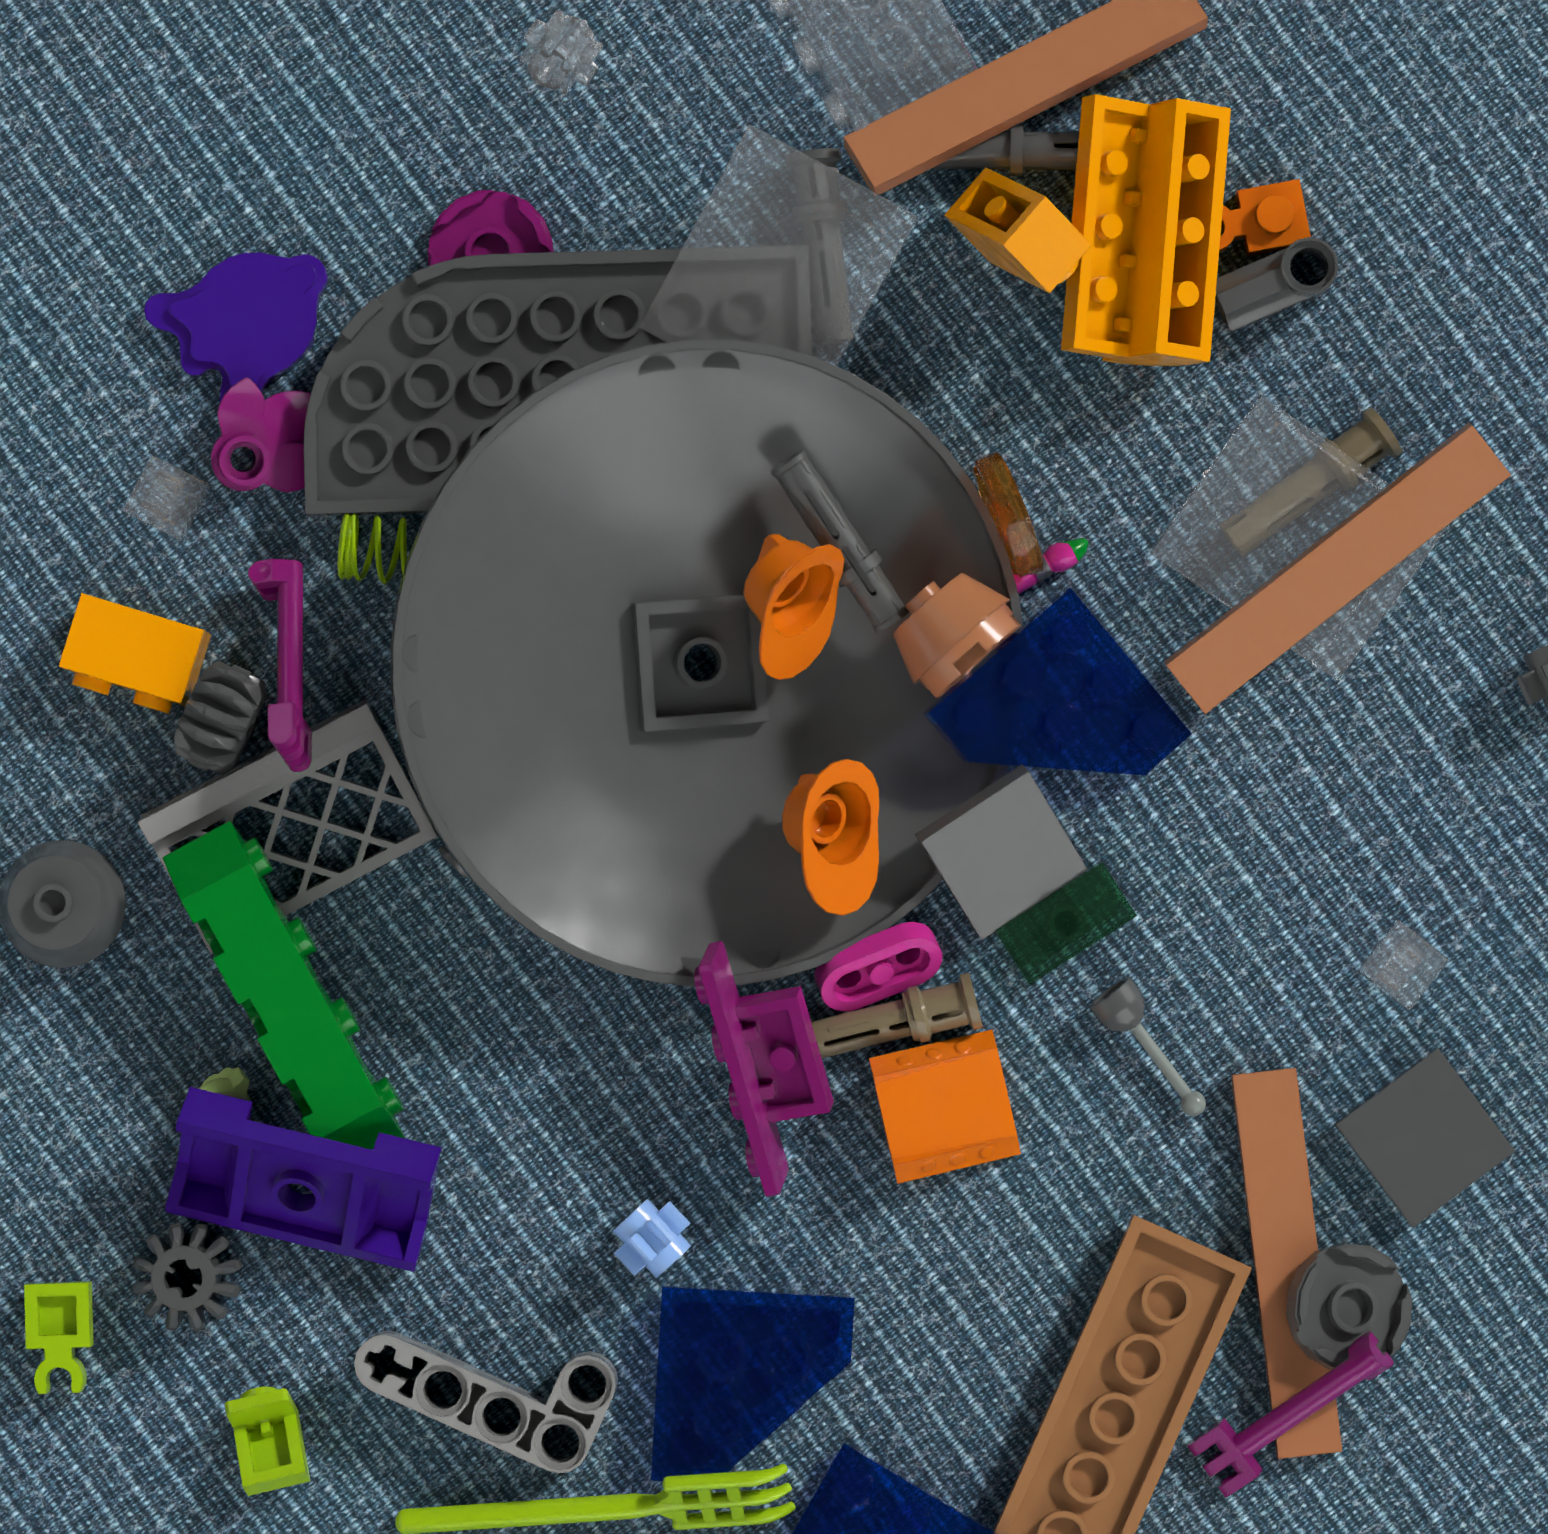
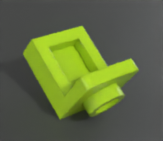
[224,1387,310,1496]

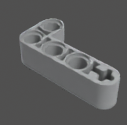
[354,1331,618,1473]

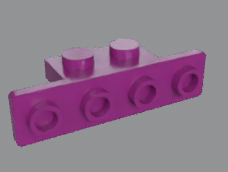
[694,941,834,1197]

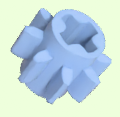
[613,1198,691,1278]

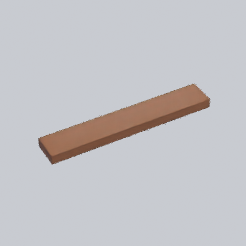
[844,0,1208,197]
[1164,423,1511,714]
[1231,1068,1342,1459]

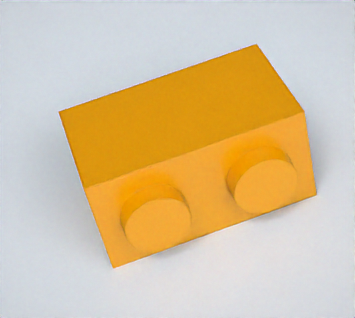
[944,167,1091,293]
[59,593,211,714]

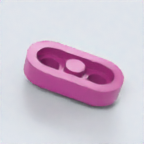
[814,922,942,1011]

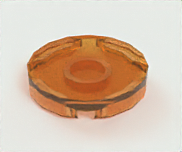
[973,451,1043,578]

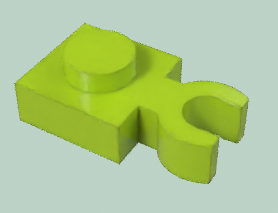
[24,1281,94,1394]

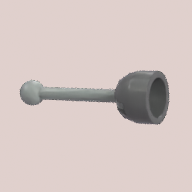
[1089,976,1206,1116]

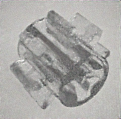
[519,10,603,94]

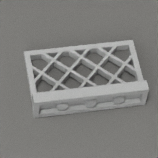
[138,698,438,954]

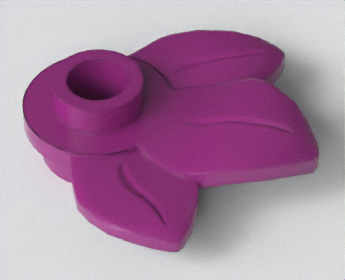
[210,377,311,493]

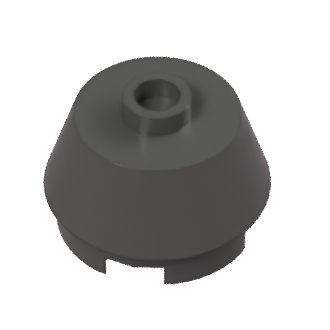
[0,840,126,968]

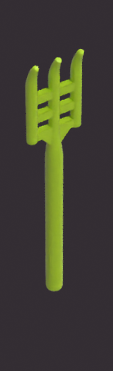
[395,1464,796,1534]

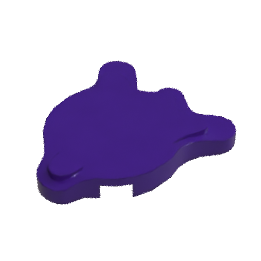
[144,252,328,402]

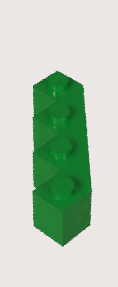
[162,821,405,1150]

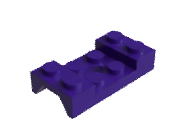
[165,1087,442,1272]

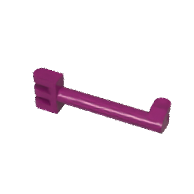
[248,559,312,772]
[1186,1331,1394,1498]

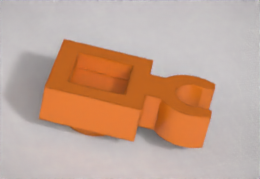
[1219,179,1311,256]

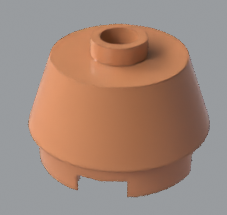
[893,572,1021,698]

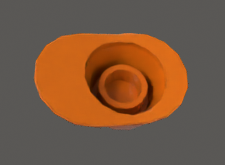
[743,534,845,680]
[782,759,879,916]

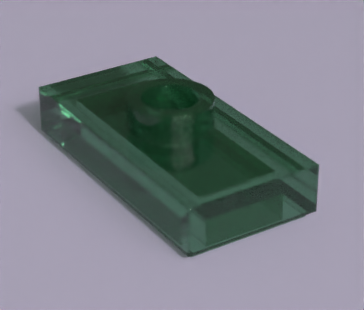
[995,862,1137,985]

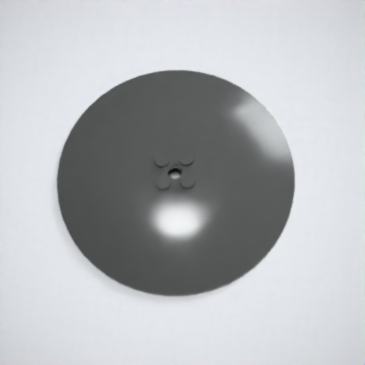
[390,339,1025,987]

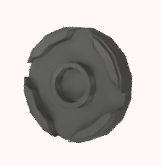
[1286,1243,1412,1370]

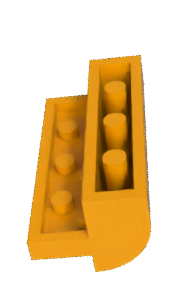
[1061,94,1231,366]

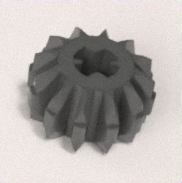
[174,661,267,775]
[132,1222,242,1331]

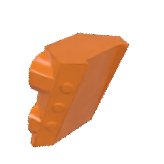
[869,1030,1021,1184]

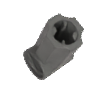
[1215,237,1339,333]

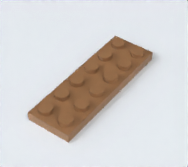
[992,1214,1252,1534]

